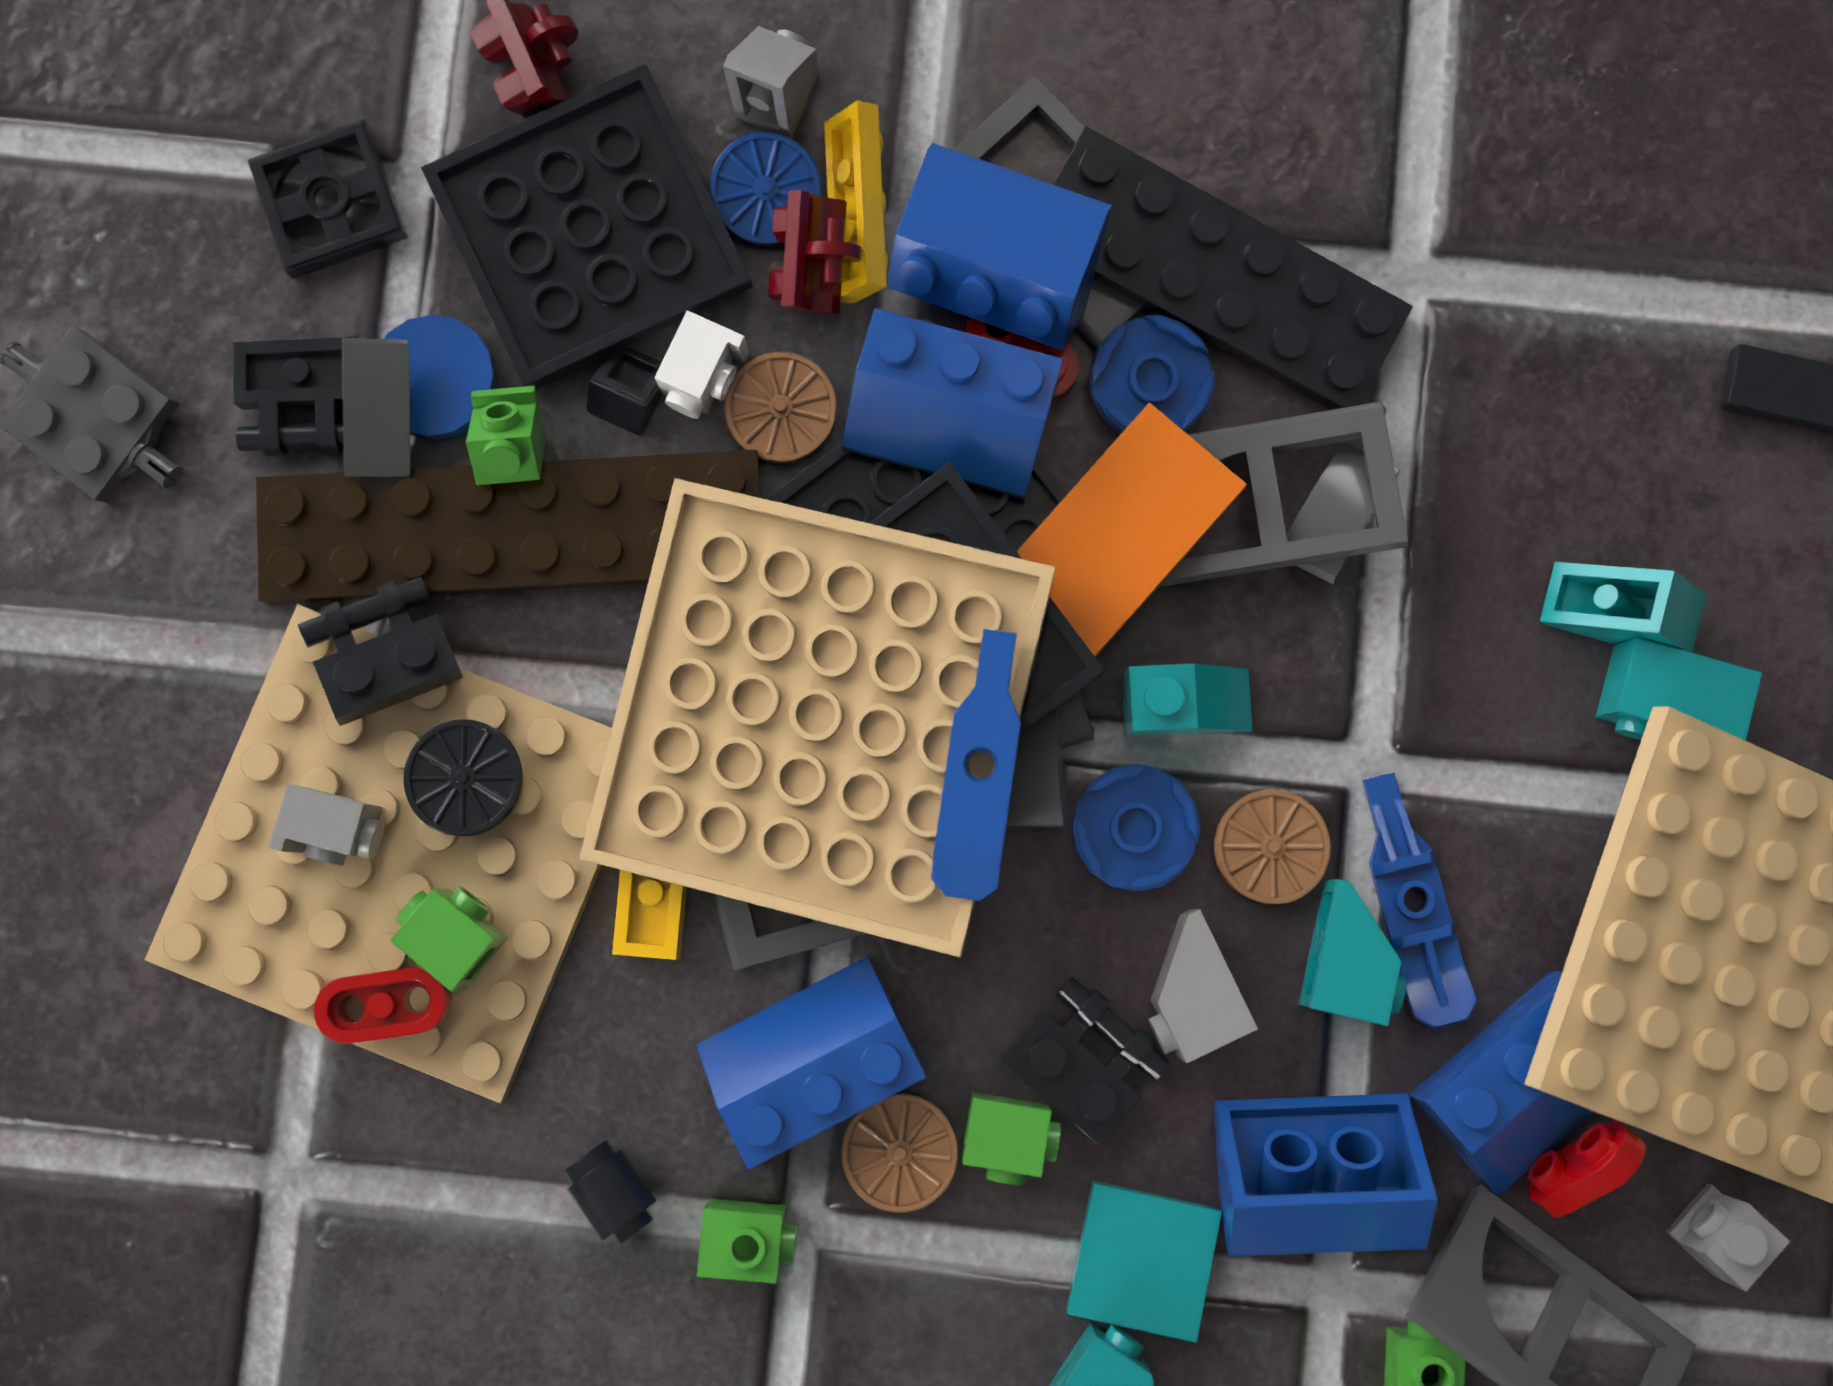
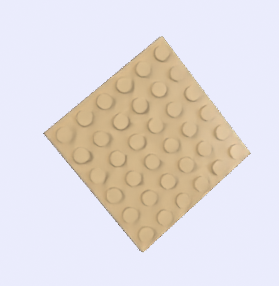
[579,478,1056,957]
[145,604,612,1104]
[1524,707,1833,1204]

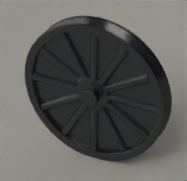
[403,719,523,836]

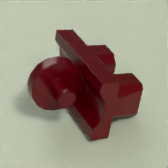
[469,0,579,115]
[768,190,862,315]

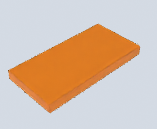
[1017,402,1247,658]

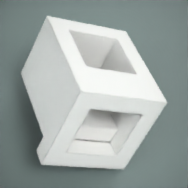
[655,310,750,419]

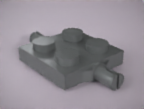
[0,325,182,503]

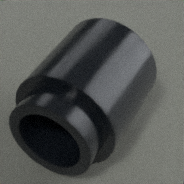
[563,1140,657,1243]

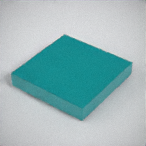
[1066,1180,1222,1343]

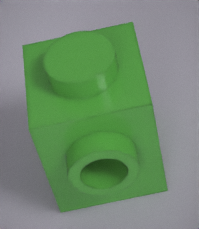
[390,886,508,991]
[961,1092,1061,1185]
[697,1199,797,1284]

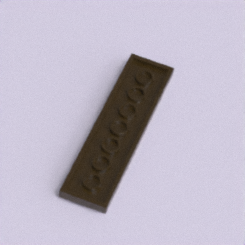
[256,450,761,605]

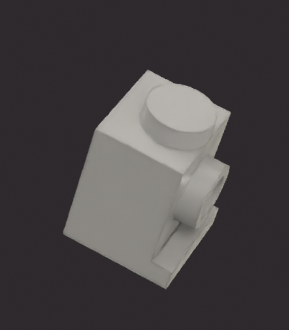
[269,784,384,866]
[1666,1183,1790,1292]

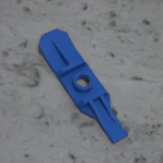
[931,629,1021,901]
[1362,772,1477,1029]

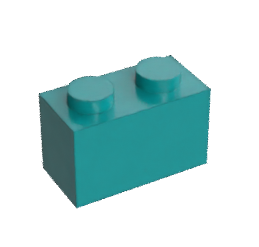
[1596,637,1762,741]

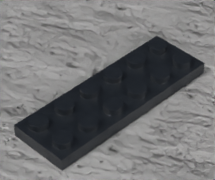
[1053,126,1413,410]

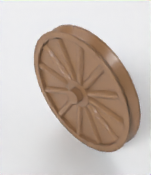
[725,352,837,464]
[1214,789,1331,904]
[841,1092,958,1213]

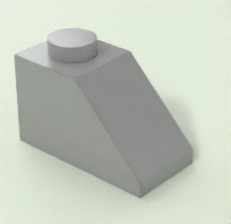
[723,26,819,139]
[1148,909,1258,1063]

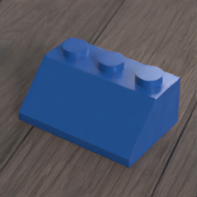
[887,143,1112,350]
[841,308,1063,499]
[696,956,926,1170]
[1409,971,1594,1197]
[1214,1093,1438,1257]

